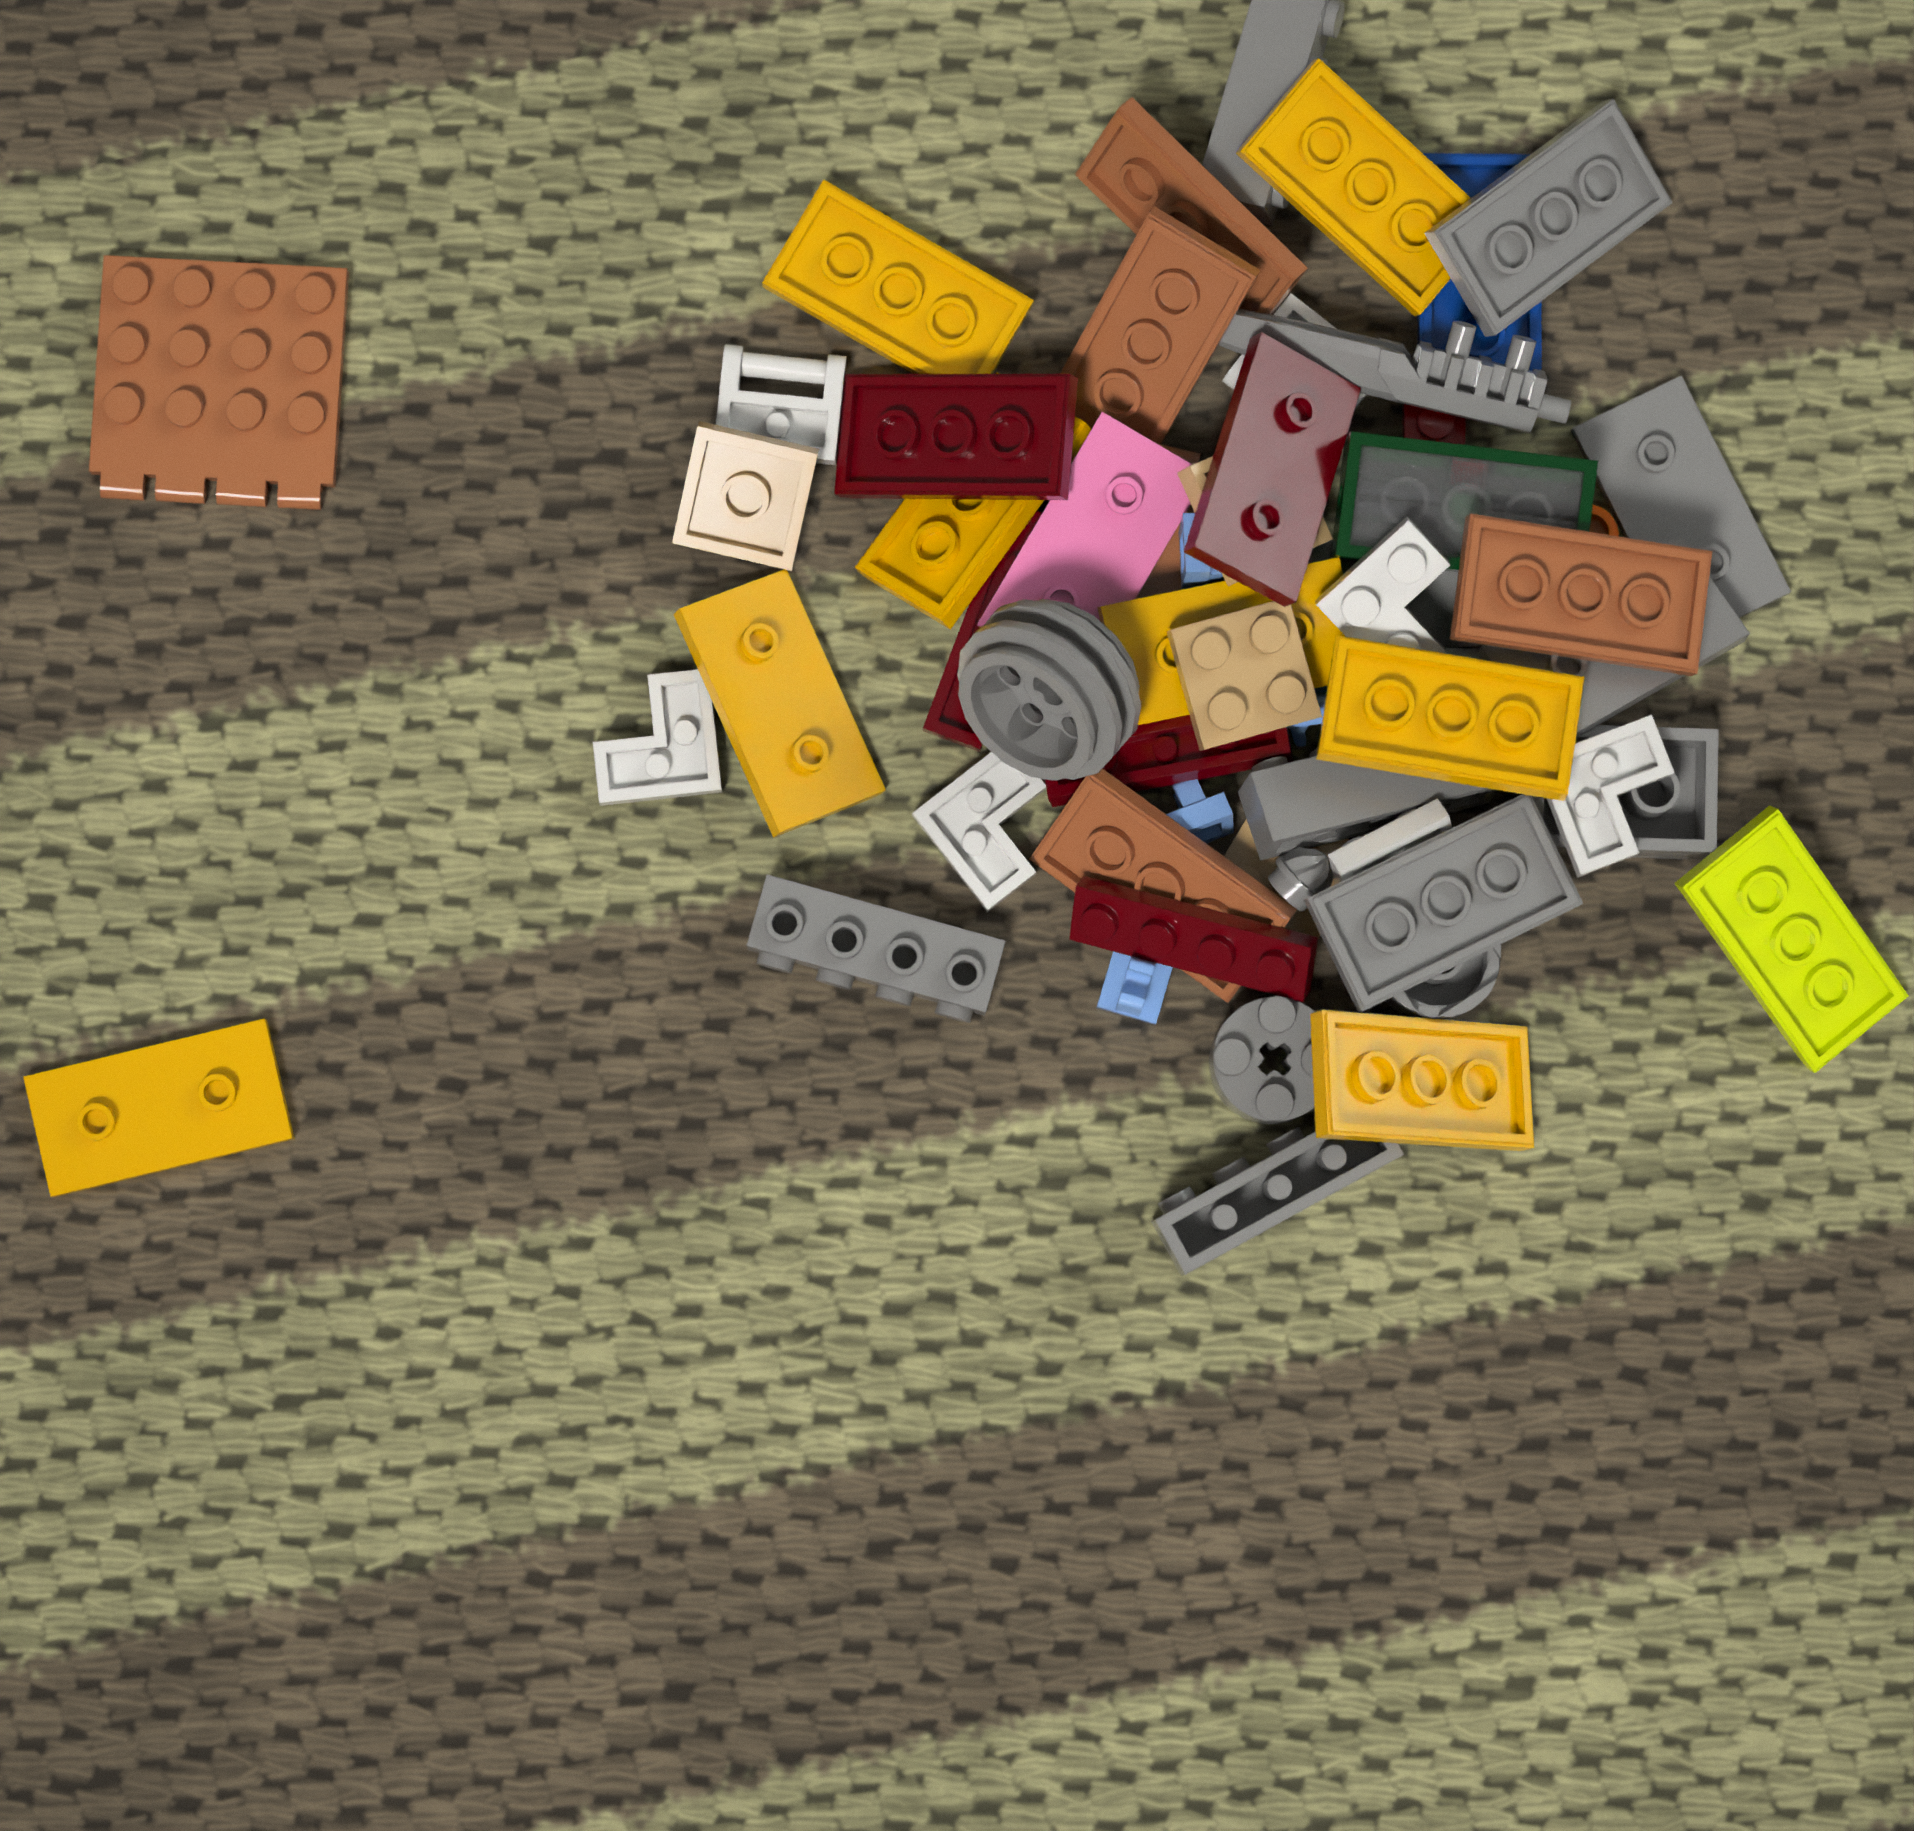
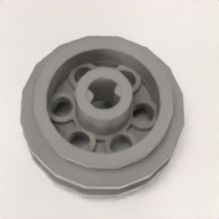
[957,599,1141,781]

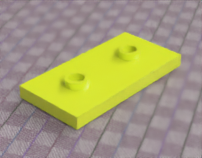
[1674,805,1909,1073]

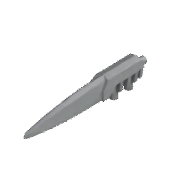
[1219,309,1571,433]

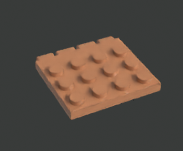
[89,255,349,510]

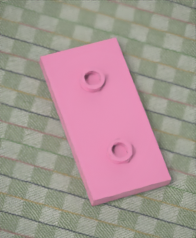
[977,412,1192,627]

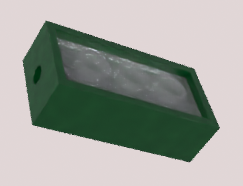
[1330,431,1598,572]

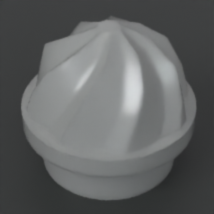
[1268,847,1333,912]

